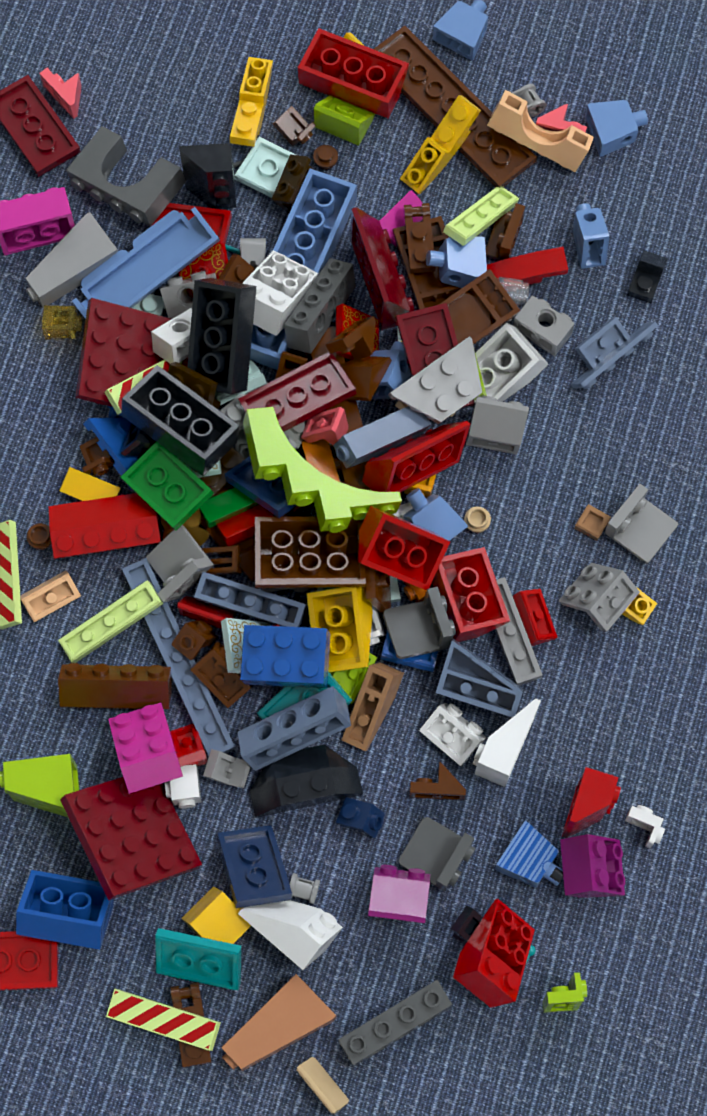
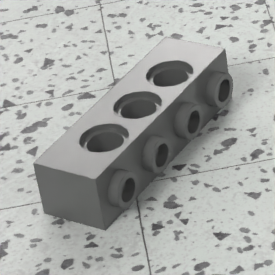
[284,258,356,354]
[338,980,452,1068]

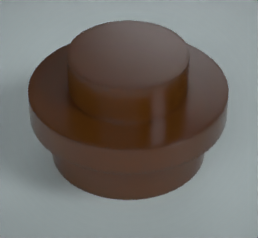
[313,145,338,170]
[26,523,51,550]

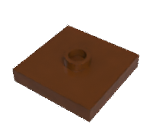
[365,566,391,615]

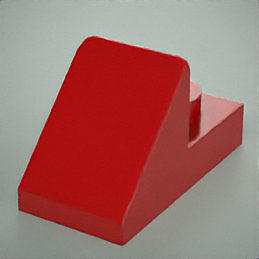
[170,724,208,767]

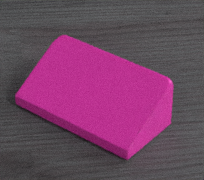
[380,191,422,246]

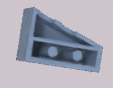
[436,639,523,718]

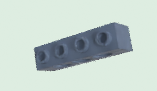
[194,572,307,627]
[237,686,351,771]

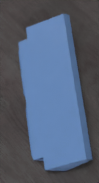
[72,207,220,319]

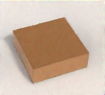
[574,504,611,541]

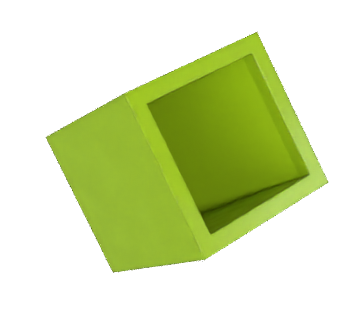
[0,754,79,818]

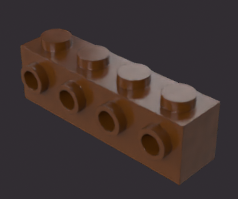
[58,663,172,709]

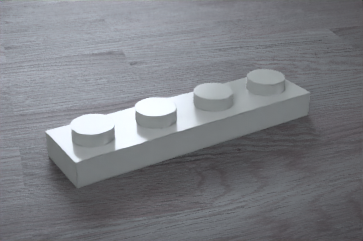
[495,577,542,686]

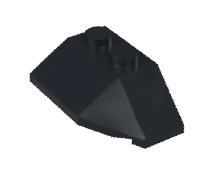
[250,744,363,818]

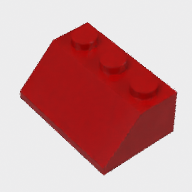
[358,506,450,591]
[432,547,510,642]
[562,767,621,838]

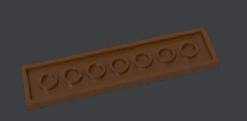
[374,25,537,188]

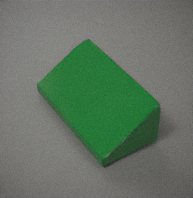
[199,488,257,528]

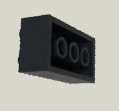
[187,278,257,394]
[121,365,239,476]

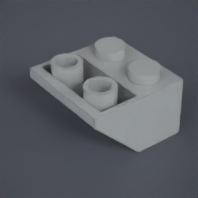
[466,396,529,455]

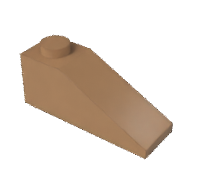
[342,662,404,751]

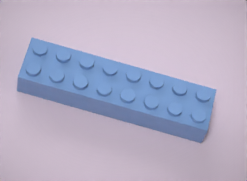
[250,168,357,370]

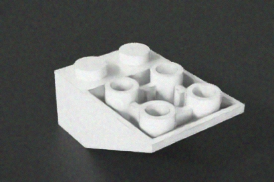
[243,250,318,336]

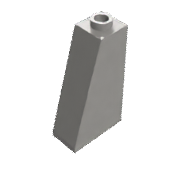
[26,212,118,308]

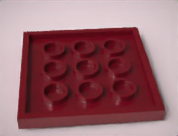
[75,298,171,407]
[60,777,202,900]

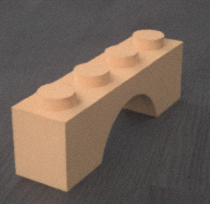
[487,90,594,172]

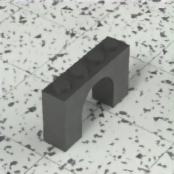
[66,126,186,227]

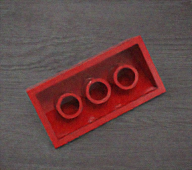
[298,28,409,119]
[362,421,470,492]
[48,493,162,559]

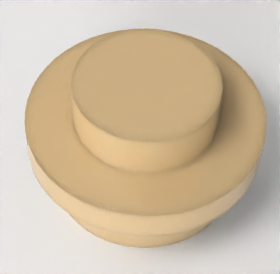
[464,507,491,533]

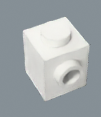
[165,764,201,809]

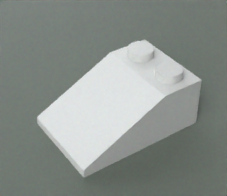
[474,323,549,402]
[473,699,541,787]
[238,900,343,970]

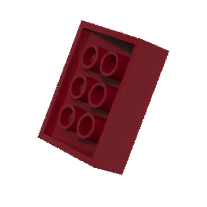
[350,207,415,330]

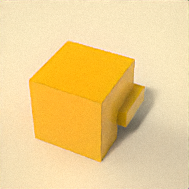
[181,886,251,944]

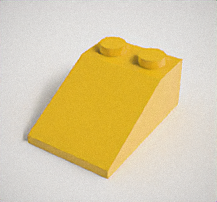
[307,587,373,673]

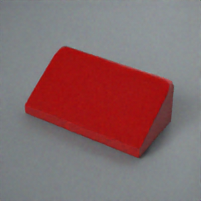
[217,505,274,546]
[512,589,558,646]
[177,596,235,629]

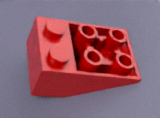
[453,899,535,1008]

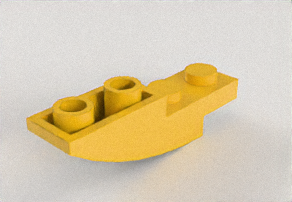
[230,57,273,147]
[400,95,481,194]

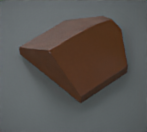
[340,356,392,401]

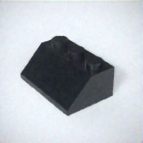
[179,143,237,210]

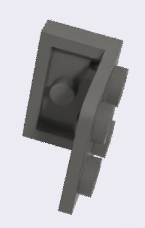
[383,587,456,659]
[399,817,476,892]

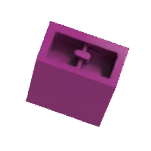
[560,834,625,898]

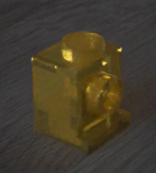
[42,305,82,340]

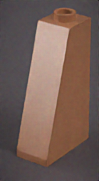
[222,974,336,1071]

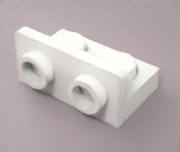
[419,703,486,766]

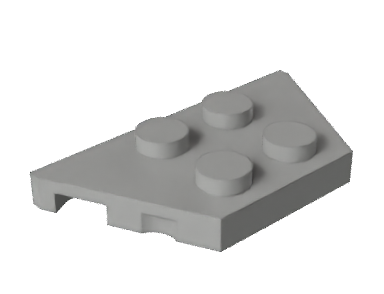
[388,336,482,424]

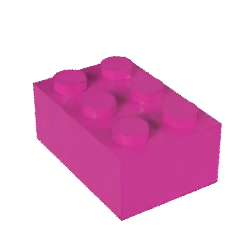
[0,187,75,256]
[108,703,183,793]

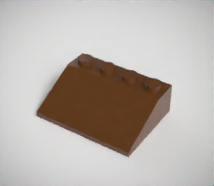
[255,517,366,588]

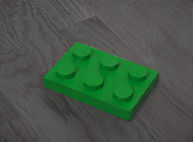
[121,442,214,531]

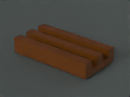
[201,545,242,575]

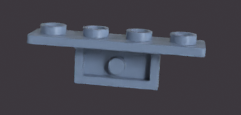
[571,317,658,389]

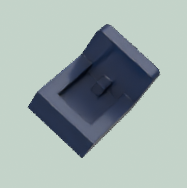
[336,797,385,838]

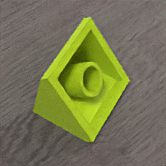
[314,96,375,146]

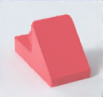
[39,68,81,119]
[536,104,587,133]
[301,407,348,445]

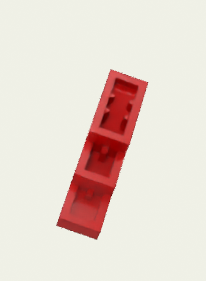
[487,247,568,292]

